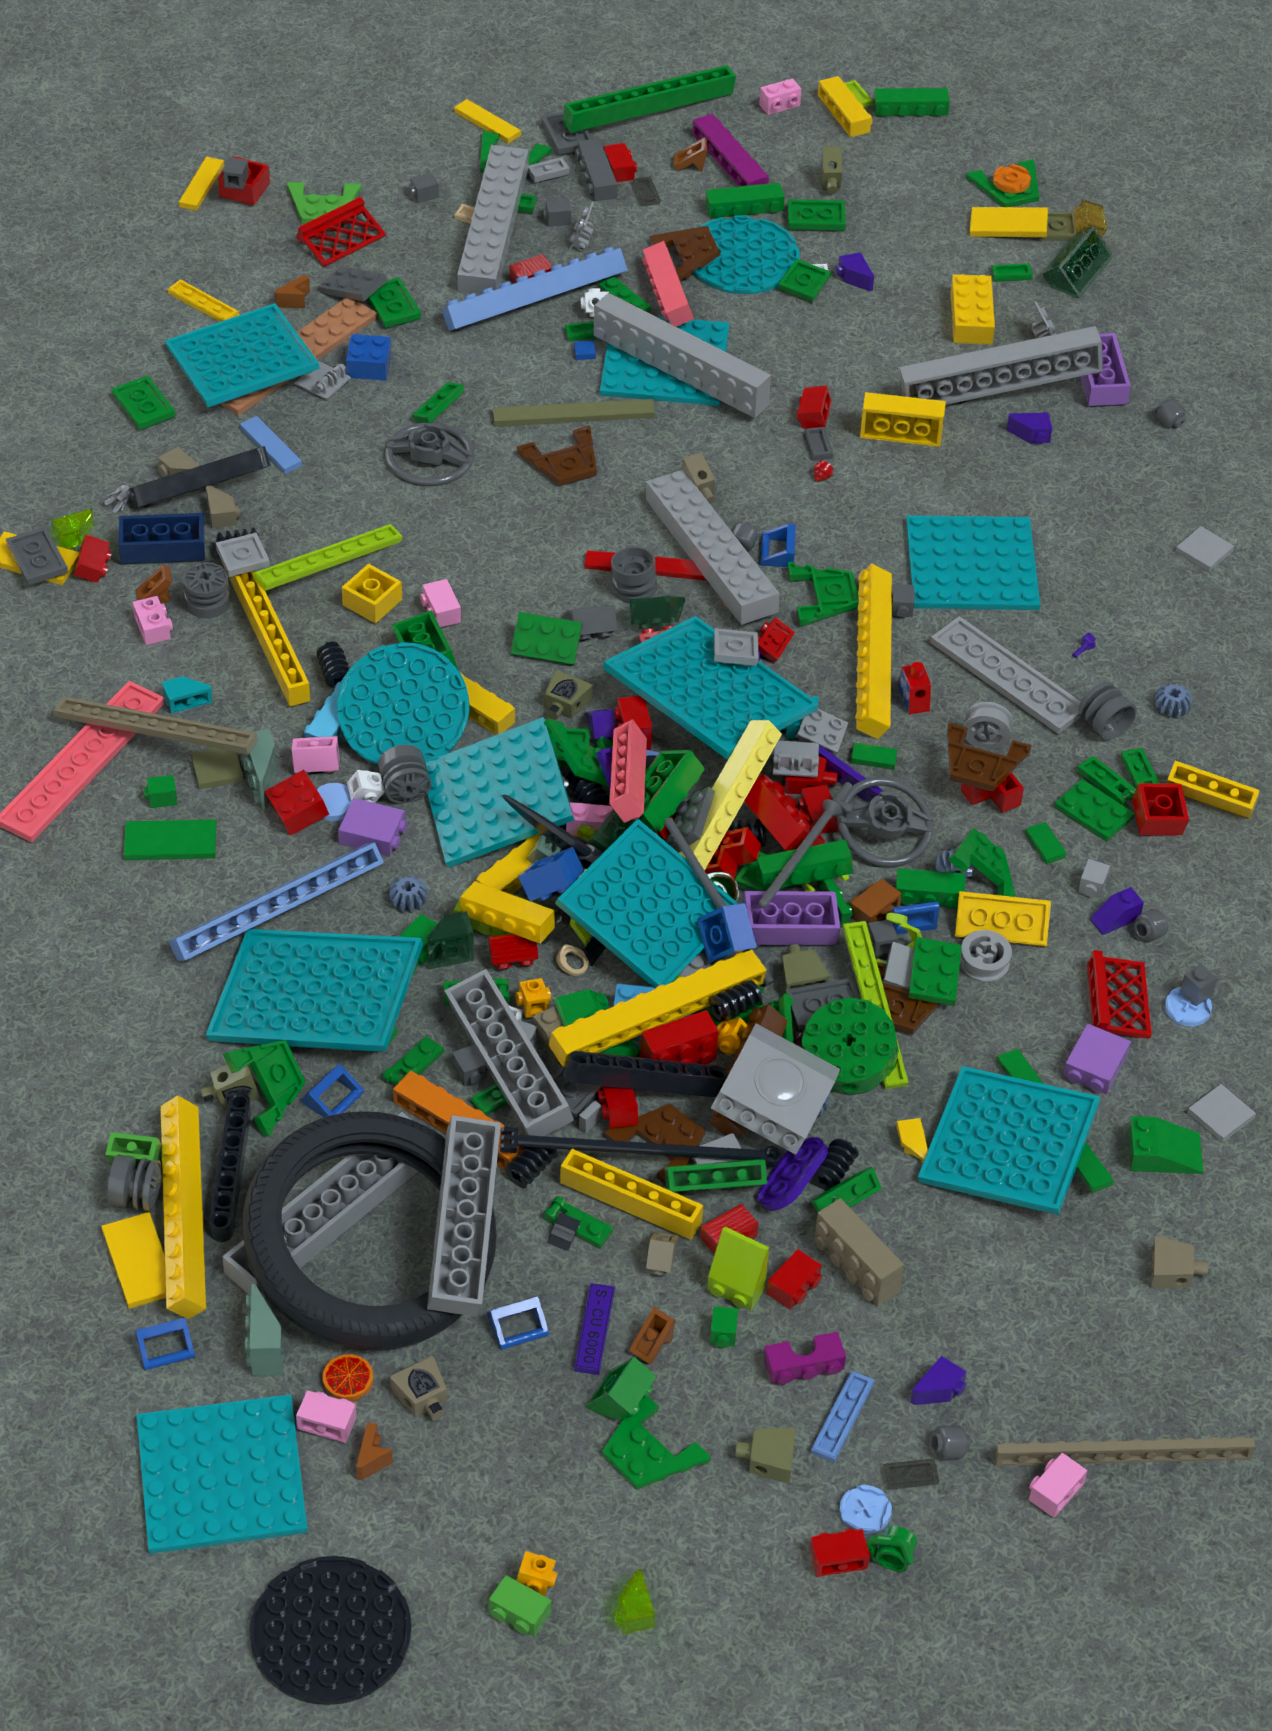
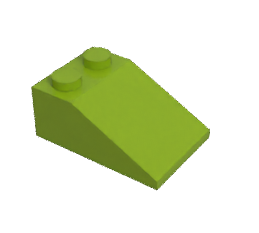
[707,1226,769,1310]

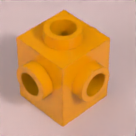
[516,978,551,1018]
[717,1017,747,1055]
[516,1551,558,1596]

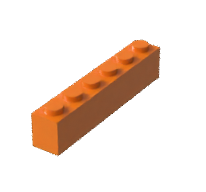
[393,1071,524,1170]

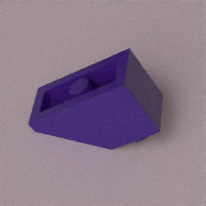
[836,252,874,291]
[1007,412,1052,444]
[586,709,616,739]
[1090,887,1144,935]
[910,1355,967,1405]

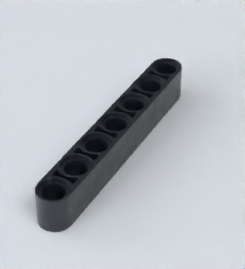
[128,446,271,509]
[564,1051,728,1097]
[210,1092,251,1242]

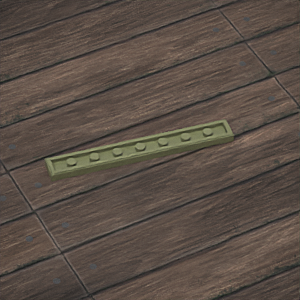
[493,399,655,426]

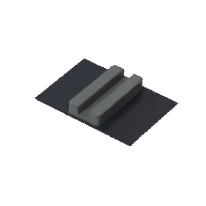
[583,936,606,967]
[547,1213,581,1251]

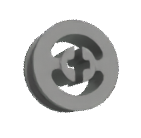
[963,702,1013,749]
[960,930,1012,982]

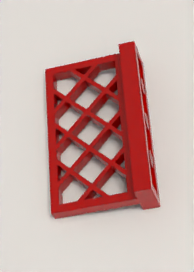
[296,196,386,267]
[1087,950,1152,1038]

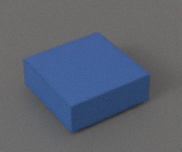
[574,341,596,360]

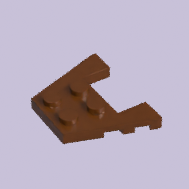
[649,226,720,280]
[517,426,597,486]
[947,723,1032,792]
[877,962,940,1035]
[604,1103,705,1185]

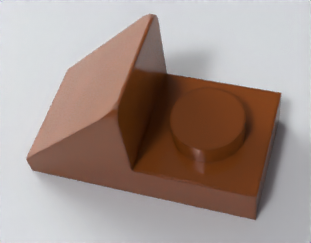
[674,137,707,172]
[274,274,310,309]
[136,564,172,603]
[629,1307,676,1364]
[356,1422,393,1480]

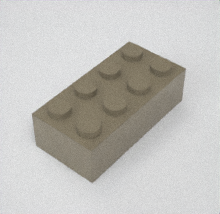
[814,1198,904,1307]

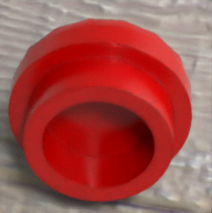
[813,460,834,482]

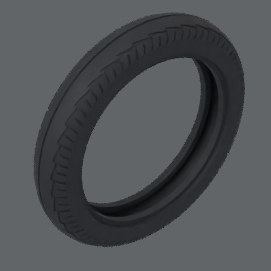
[242,1111,496,1350]

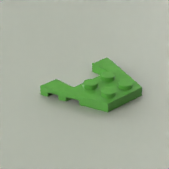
[287,182,362,224]

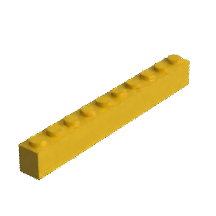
[222,563,310,707]
[855,563,892,739]
[549,950,767,1067]
[161,1095,206,1319]

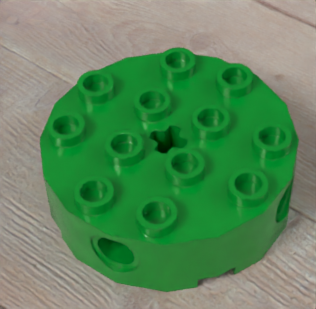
[802,997,899,1095]

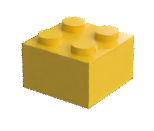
[342,563,402,624]

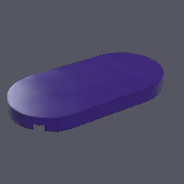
[758,1137,828,1211]

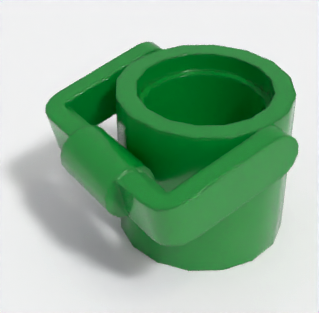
[867,1526,918,1572]

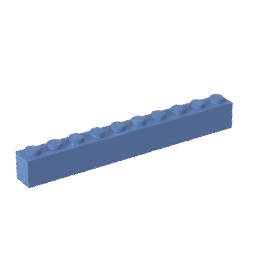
[441,246,628,331]
[168,842,384,961]

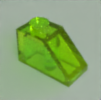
[51,508,94,549]
[613,1569,655,1635]

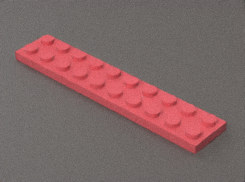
[0,681,165,843]

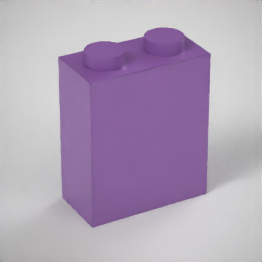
[338,798,408,857]
[1063,1024,1131,1095]

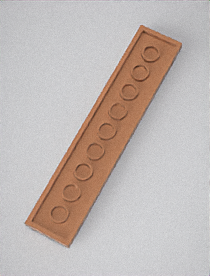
[220,298,378,416]

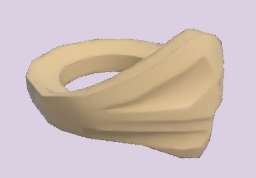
[556,944,589,976]

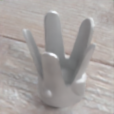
[104,485,131,513]

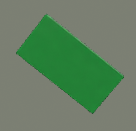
[124,819,217,860]

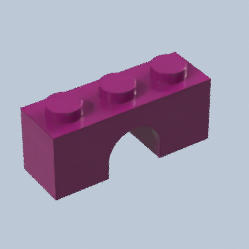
[763,1331,846,1384]

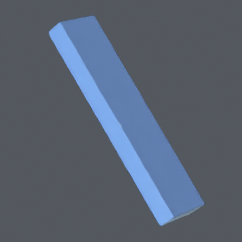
[240,416,302,474]
[811,1370,875,1463]

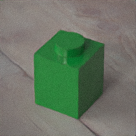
[143,775,177,808]
[710,1306,739,1348]

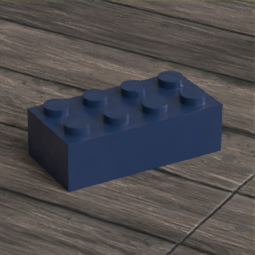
[119,513,205,564]

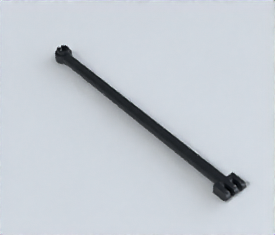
[500,1127,781,1168]

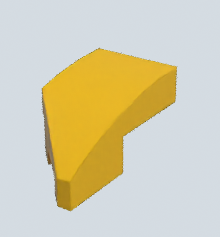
[896,1118,928,1163]

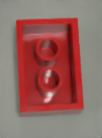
[640,1010,718,1064]

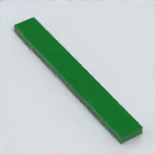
[997,1049,1114,1193]

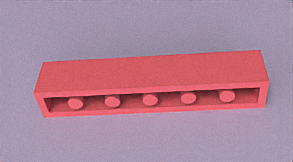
[642,241,694,327]
[610,719,647,823]

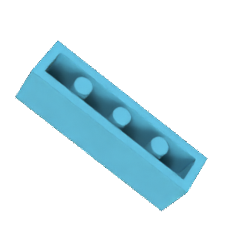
[304,678,344,742]

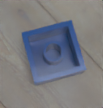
[346,334,392,381]
[518,847,584,901]
[697,903,757,963]

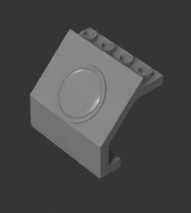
[711,1024,840,1155]

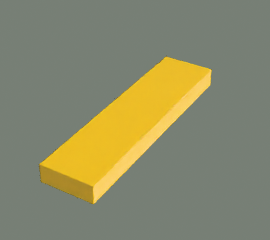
[454,99,521,144]
[179,157,224,211]
[167,279,239,322]

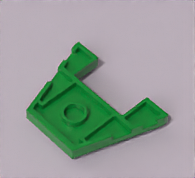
[480,131,552,173]
[966,159,1039,207]
[787,562,859,626]
[544,718,613,786]
[949,828,1016,897]
[223,1040,306,1137]
[602,1396,711,1490]

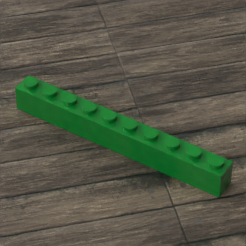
[562,65,736,133]

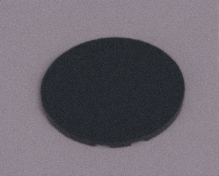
[249,1556,412,1705]

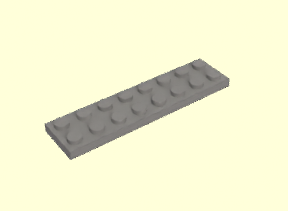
[930,616,1081,734]

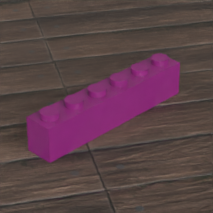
[692,114,769,187]

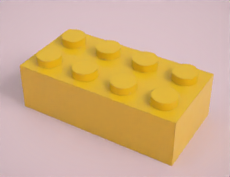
[950,274,995,344]
[860,392,946,447]

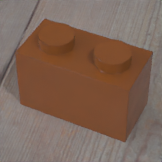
[850,878,902,927]

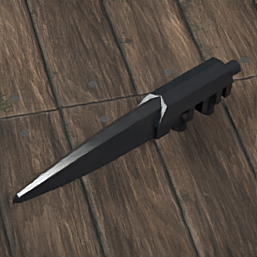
[502,795,603,869]

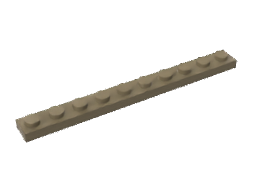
[53,696,258,754]
[995,1436,1255,1466]

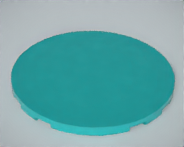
[692,215,800,294]
[337,642,470,766]

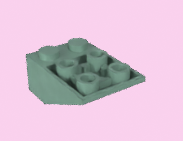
[242,729,277,811]
[245,1284,283,1376]

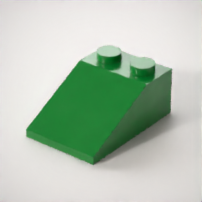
[1127,1116,1203,1174]

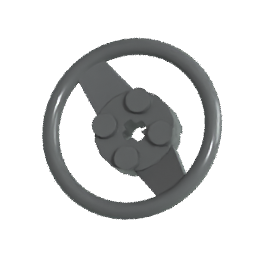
[385,422,475,486]
[837,777,933,867]

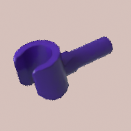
[1072,633,1096,658]

